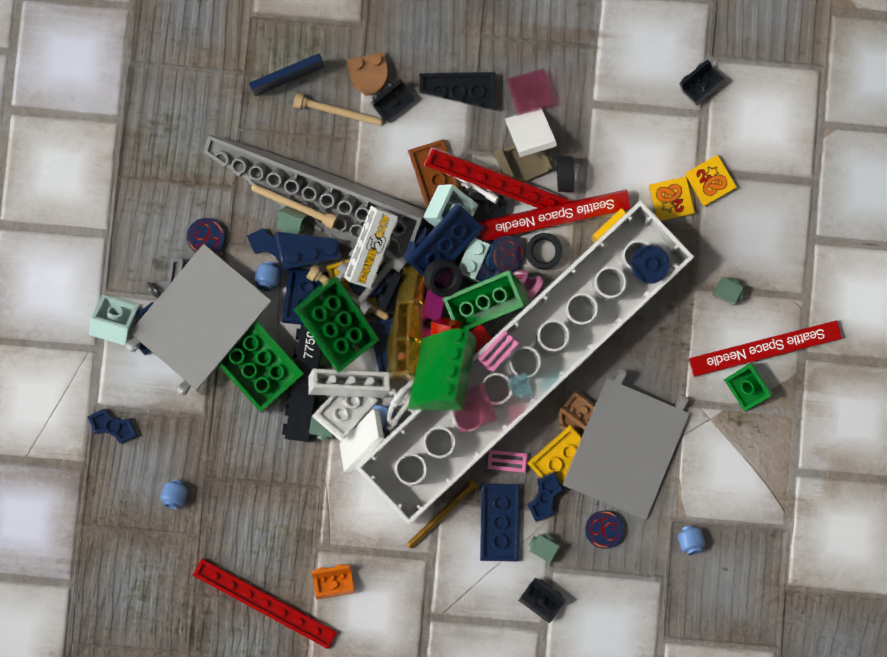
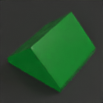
[724,362,773,412]

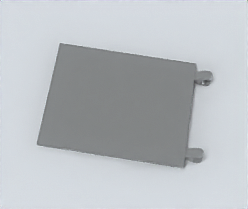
[126,244,272,396]
[562,369,690,520]

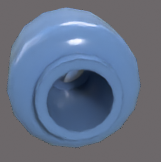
[254,261,281,291]
[160,479,188,509]
[678,525,706,555]

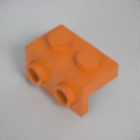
[312,564,355,600]

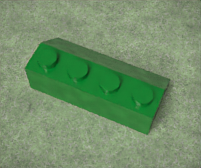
[443,270,531,329]

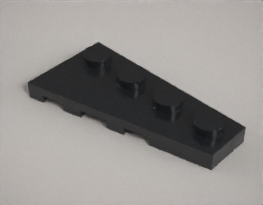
[419,72,496,111]

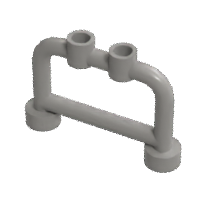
[336,247,407,316]

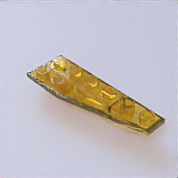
[387,265,422,381]

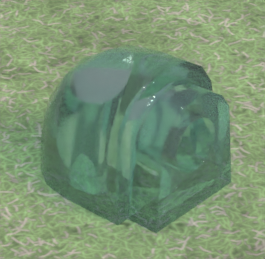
[508,372,532,398]

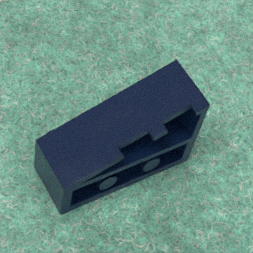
[274,232,341,272]

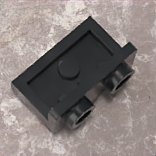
[679,59,726,106]
[371,79,415,123]
[469,192,508,222]
[377,272,412,316]
[518,577,566,623]

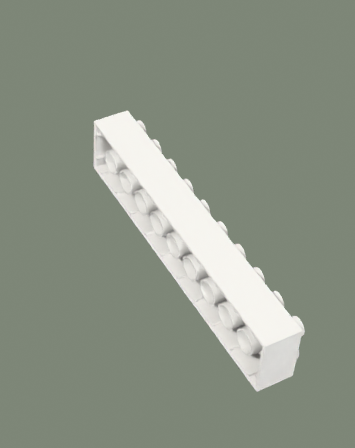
[355,200,694,525]

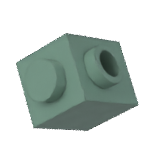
[276,206,307,234]
[712,277,744,306]
[309,415,333,441]
[528,533,559,563]

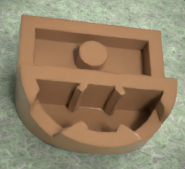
[347,52,389,96]
[558,389,595,437]

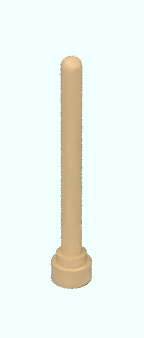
[293,93,383,126]
[251,184,338,229]
[306,265,389,320]

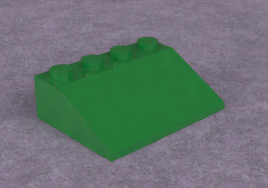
[294,277,379,373]
[219,320,304,413]
[408,329,477,410]

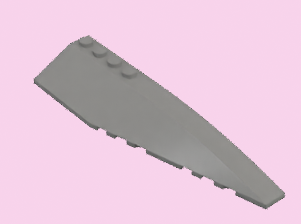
[203,134,426,269]

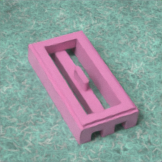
[478,330,519,372]
[487,450,527,473]

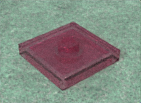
[507,69,553,116]
[452,383,497,434]

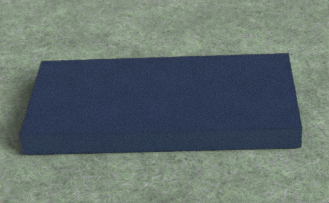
[249,53,324,96]
[405,203,484,283]
[480,483,520,562]

